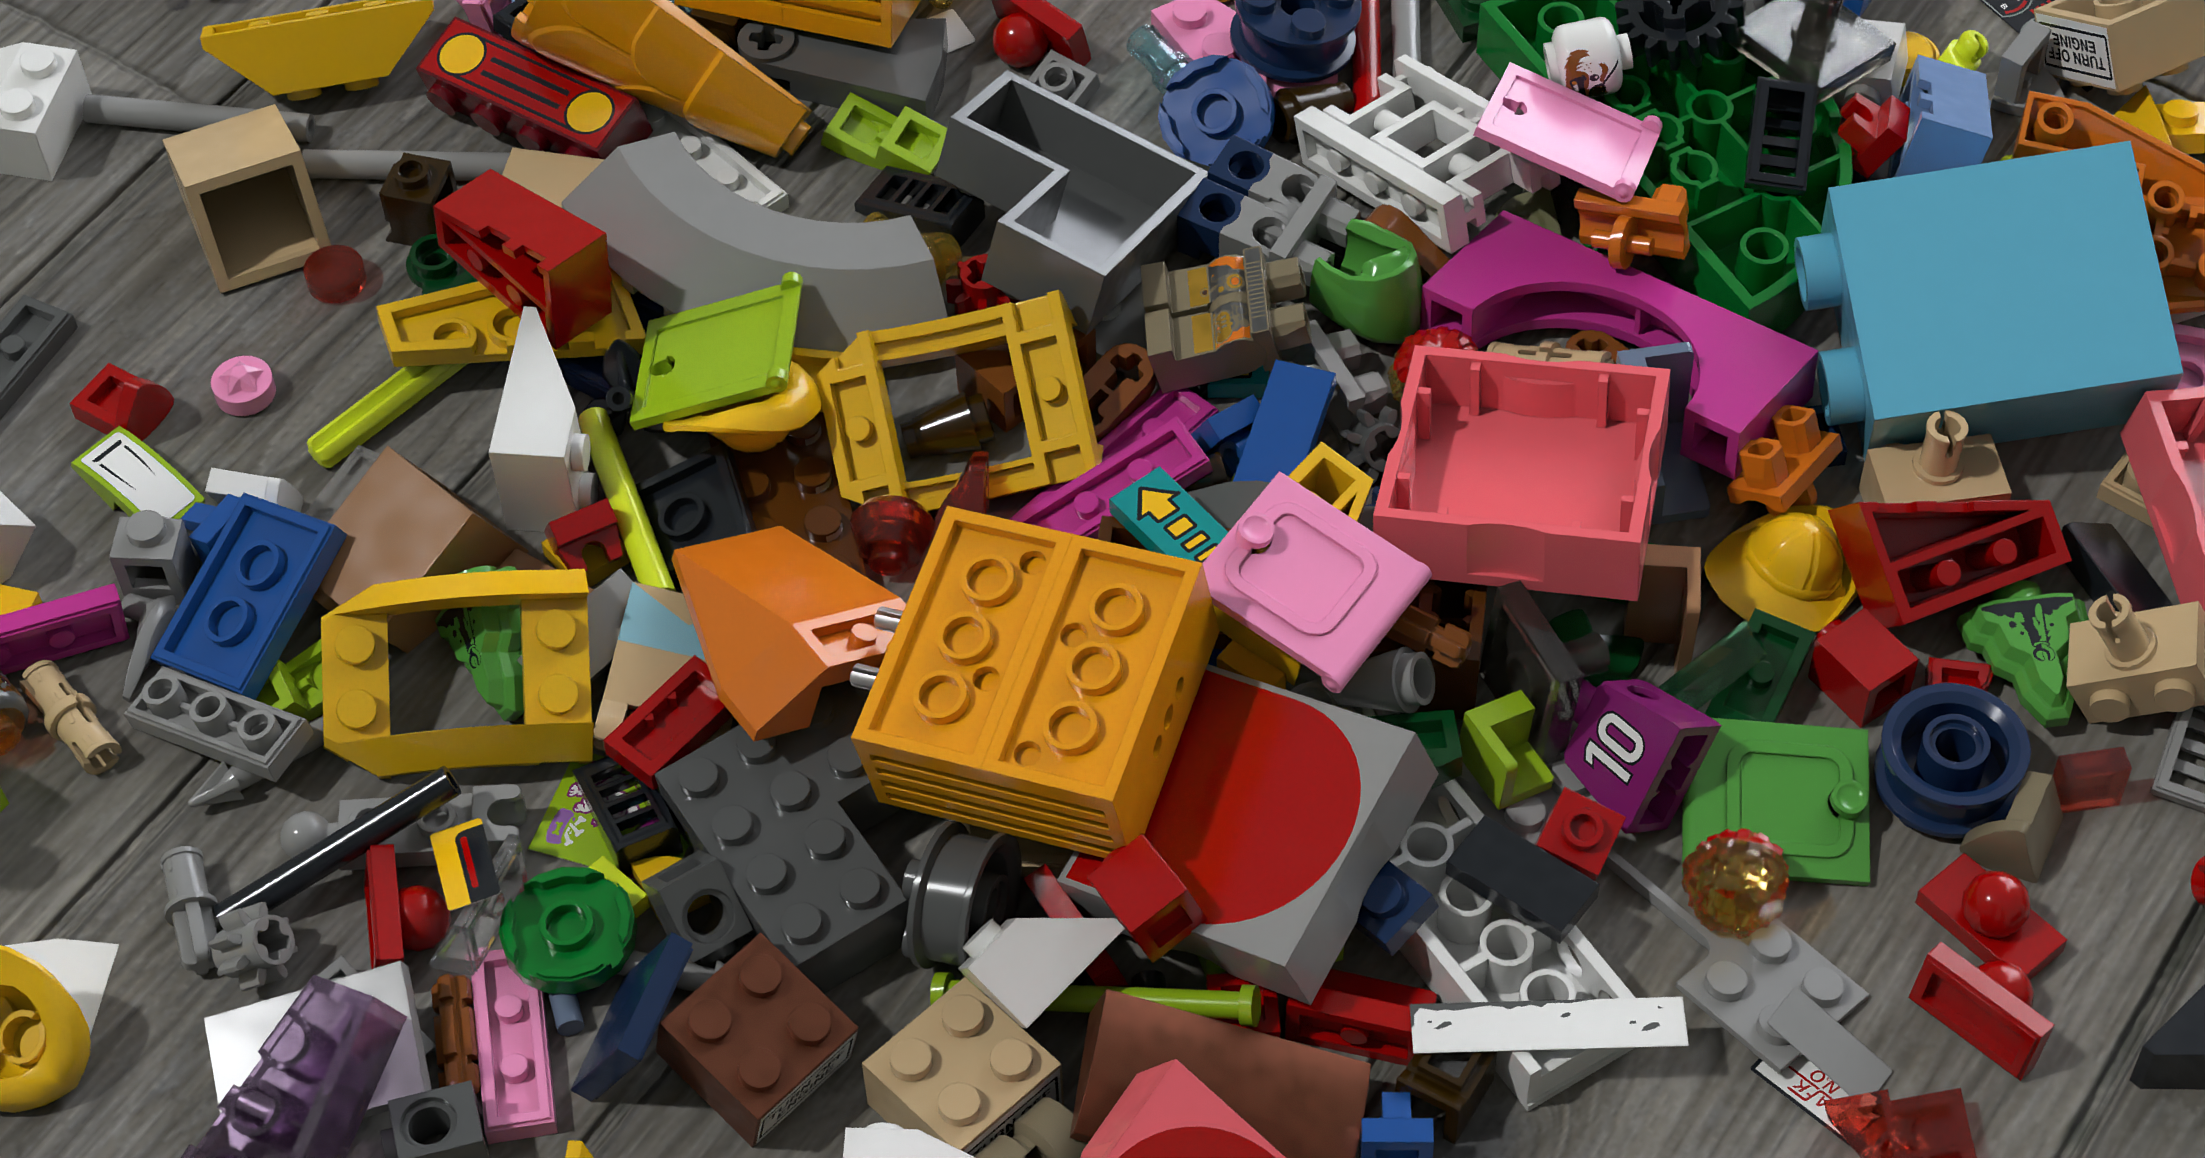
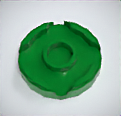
[499,867,638,994]

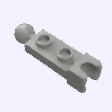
[280,784,527,871]

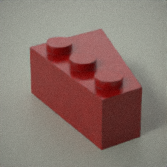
[433,169,612,350]

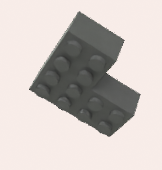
[935,70,1208,335]
[654,680,909,994]

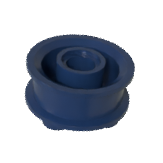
[1230,0,1362,83]
[1873,683,2031,838]

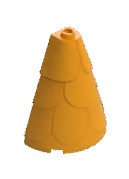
[511,0,812,158]

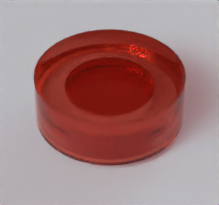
[303,245,367,303]

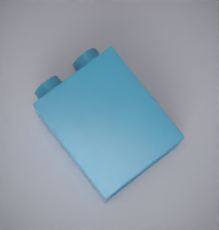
[1794,141,2184,462]

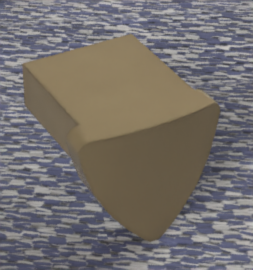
[1959,771,2064,883]

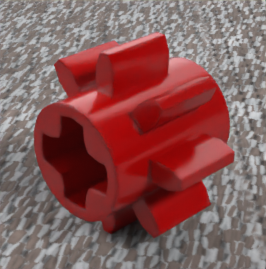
[946,254,1022,316]

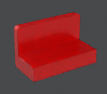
[1285,969,1437,1066]

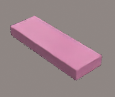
[469,949,558,1144]

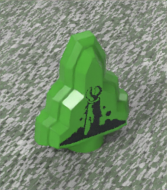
[435,565,524,721]
[1956,581,2088,728]

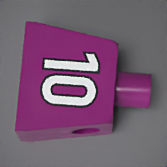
[1560,679,1722,834]

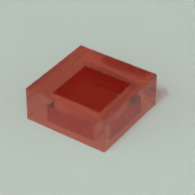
[2053,747,2132,813]

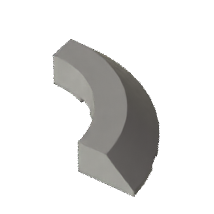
[562,132,948,352]

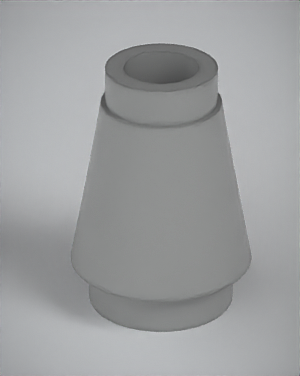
[1332,647,1436,713]

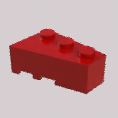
[1828,500,2072,628]

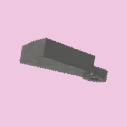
[737,18,948,119]

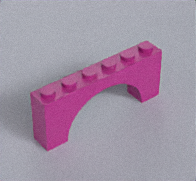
[1420,210,1819,480]

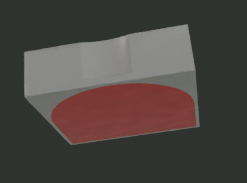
[1057,664,1439,1005]

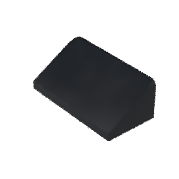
[2061,522,2173,612]

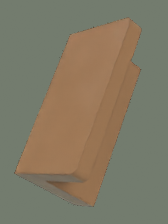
[1623,544,1701,684]

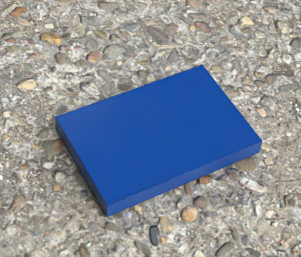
[150,492,347,700]

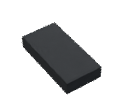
[1445,815,1600,944]

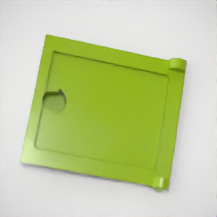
[629,272,803,430]

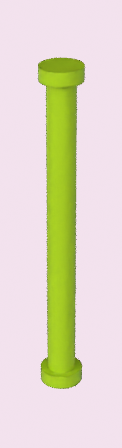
[930,972,1261,1027]

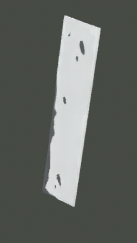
[1410,997,1689,1054]

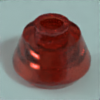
[850,495,936,576]

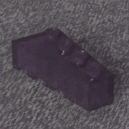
[180,975,407,1158]

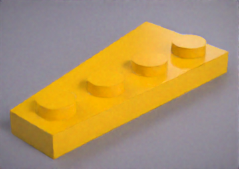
[376,267,646,367]

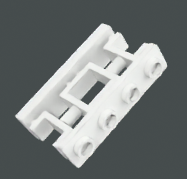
[1294,54,1561,254]

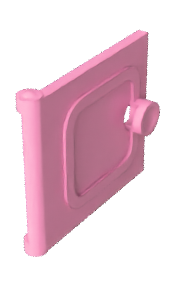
[1473,62,1663,202]
[1203,471,1432,693]

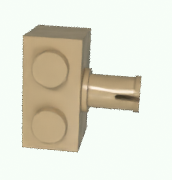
[1859,410,2012,503]
[2066,594,2205,724]

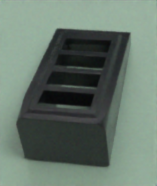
[1744,76,1818,196]
[854,166,985,256]
[572,756,683,876]

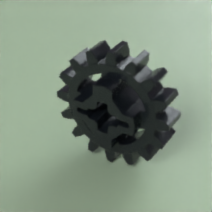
[1615,0,1746,71]

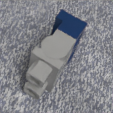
[1177,134,1361,286]

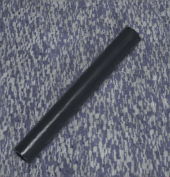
[214,766,461,917]

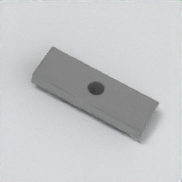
[124,666,315,782]

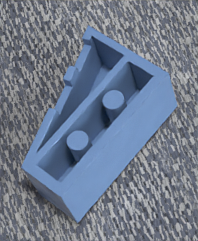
[1888,55,1993,178]

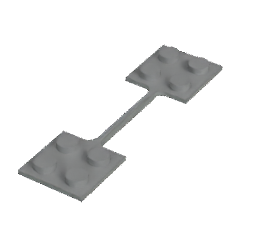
[1455,719,1869,1074]

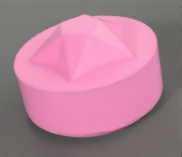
[211,356,276,416]

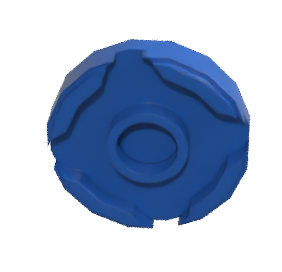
[1158,55,1276,167]

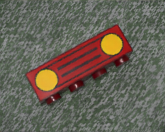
[415,16,653,160]

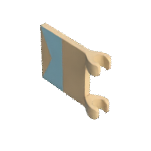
[593,582,734,751]

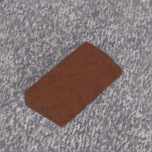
[1070,989,1371,1158]

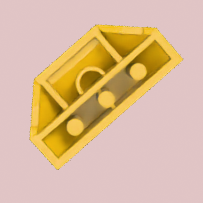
[200,0,434,101]

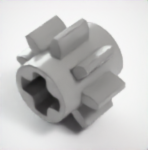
[208,902,298,991]

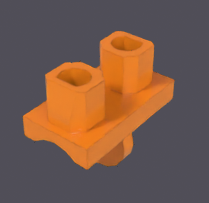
[1573,184,1690,270]
[1727,405,1843,516]

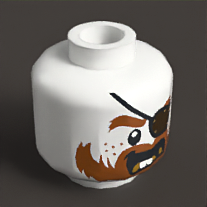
[1543,17,1633,98]

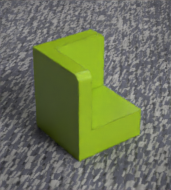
[1459,690,1554,810]

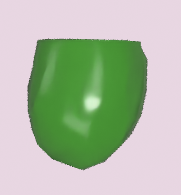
[1309,218,1423,344]

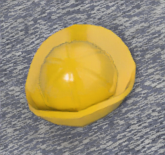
[662,361,821,452]
[1704,504,1858,632]
[0,945,91,1113]

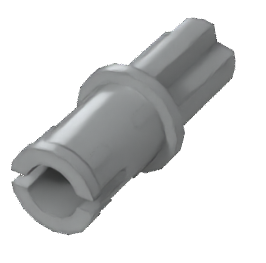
[160,846,218,975]

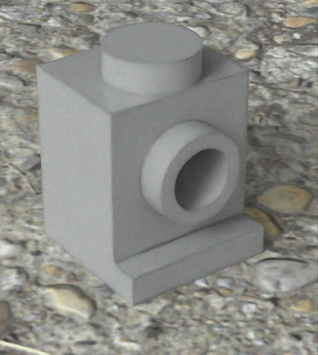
[109,510,200,605]

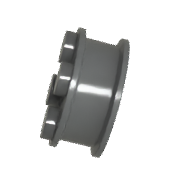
[902,821,1022,977]

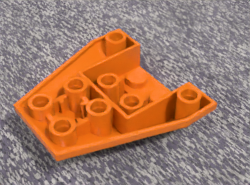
[2011,90,2205,314]
[671,526,906,742]

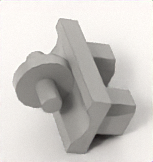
[1289,320,1388,443]

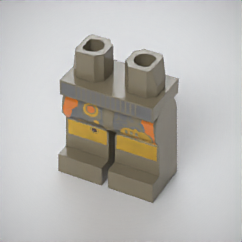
[1141,245,1312,393]

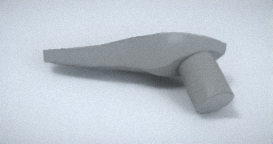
[121,593,176,702]

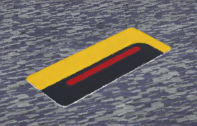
[430,818,501,911]

